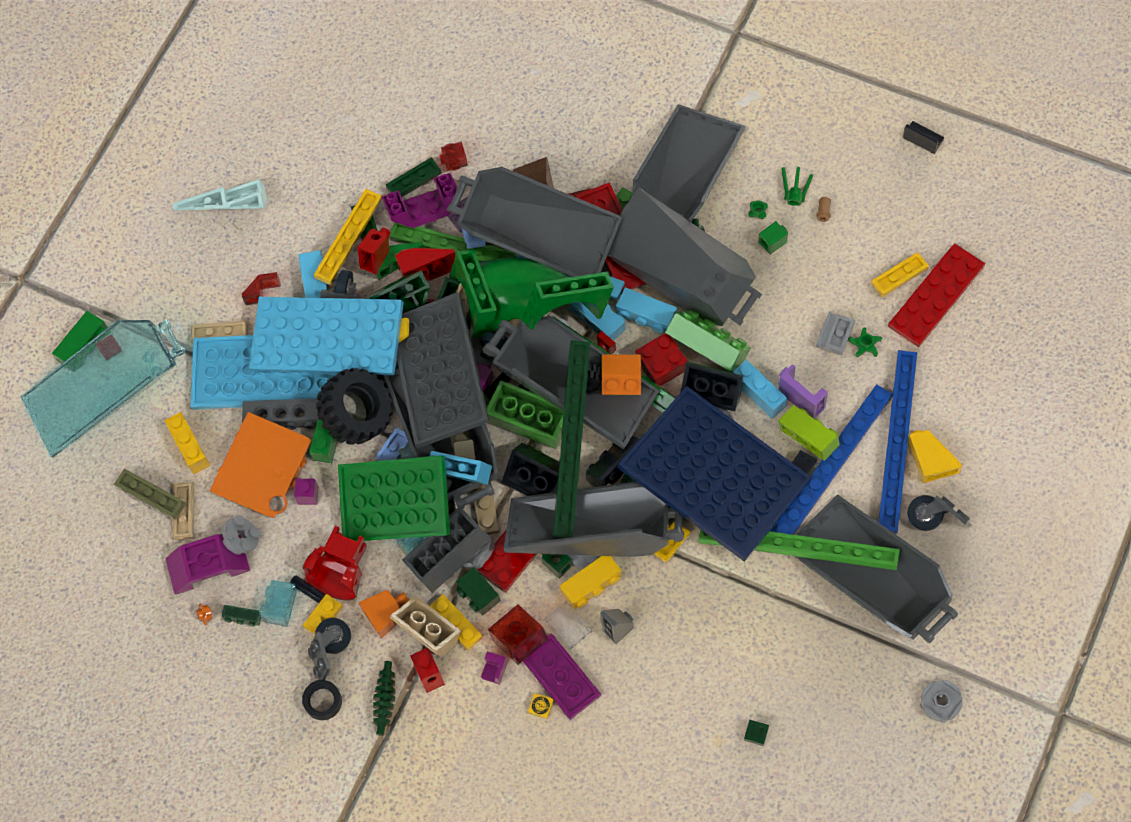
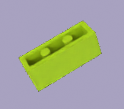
[778,405,840,461]

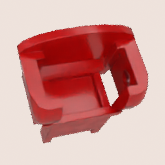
[302,526,367,601]

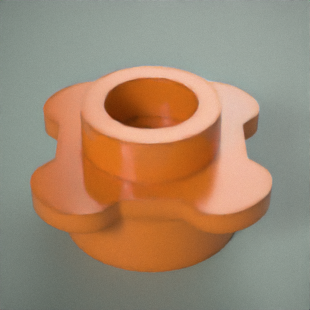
[196,603,212,625]

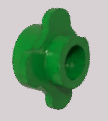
[748,200,768,219]

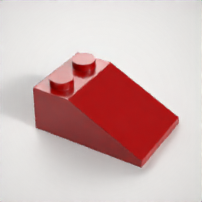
[395,248,456,281]

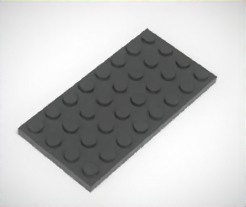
[397,292,490,448]

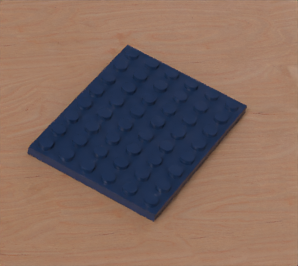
[617,386,812,562]

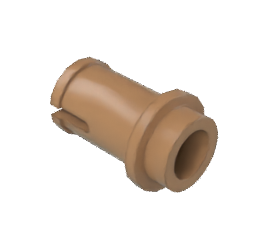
[816,197,831,222]

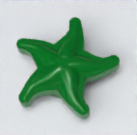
[848,327,882,357]

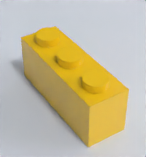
[164,412,211,475]
[559,556,622,610]

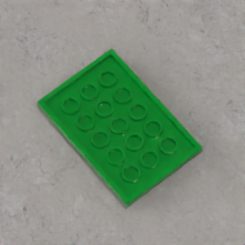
[338,455,450,541]

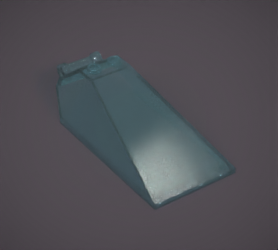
[21,319,185,457]

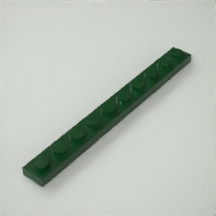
[553,340,590,538]

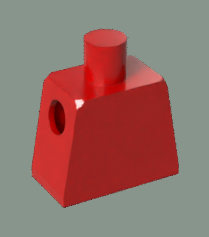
[357,227,391,275]
[410,647,445,693]

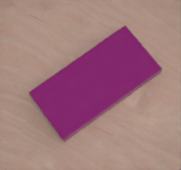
[520,633,602,720]

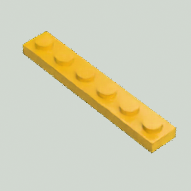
[314,188,382,285]

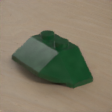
[364,270,431,314]

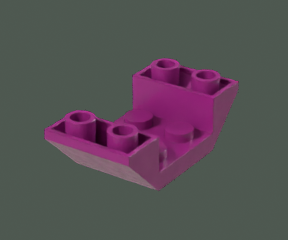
[381,172,457,228]
[165,534,250,595]

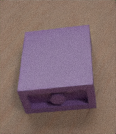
[778,364,828,419]

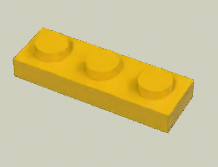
[871,252,929,298]
[430,594,483,651]

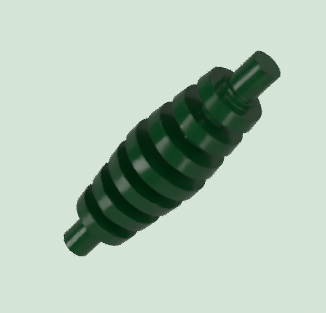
[373,661,396,736]

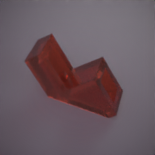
[242,272,281,305]

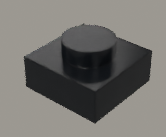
[792,450,817,474]

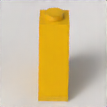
[908,430,962,483]

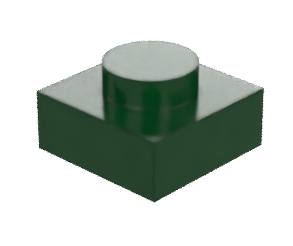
[744,719,769,746]

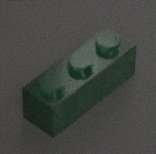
[221,605,262,627]

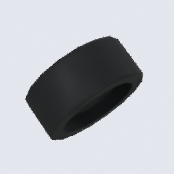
[302,680,342,721]

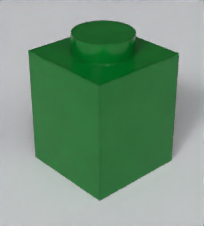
[758,221,788,255]

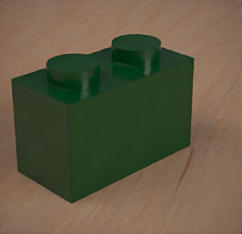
[456,567,501,616]

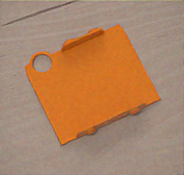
[210,412,312,518]

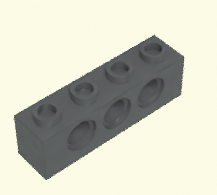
[242,398,319,430]

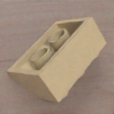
[390,596,461,656]

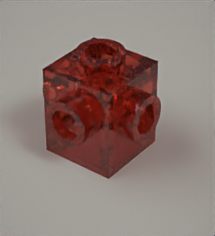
[439,141,468,171]

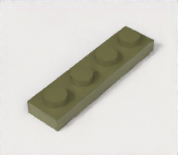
[114,468,186,520]

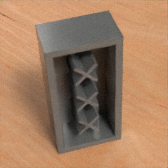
[402,506,491,593]

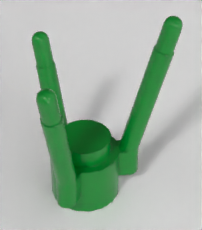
[782,167,813,206]

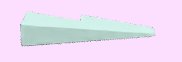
[172,179,267,210]

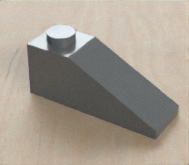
[600,609,634,644]

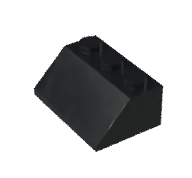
[680,361,743,412]
[585,436,640,487]
[501,443,559,496]

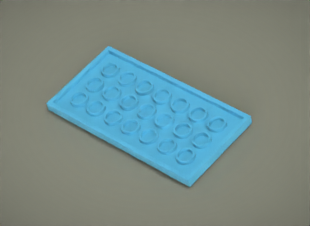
[249,297,404,375]
[190,335,338,410]

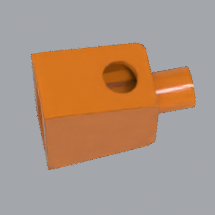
[359,590,409,638]

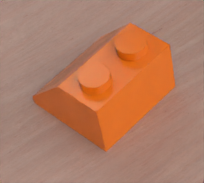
[602,354,641,395]

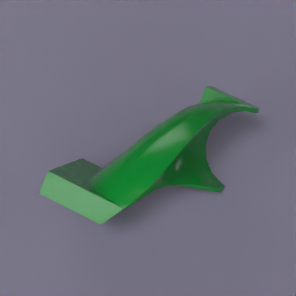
[449,249,614,339]

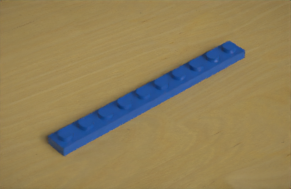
[878,350,917,534]
[771,384,893,535]

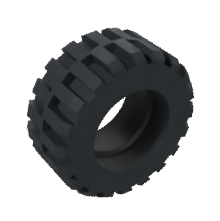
[316,368,393,445]

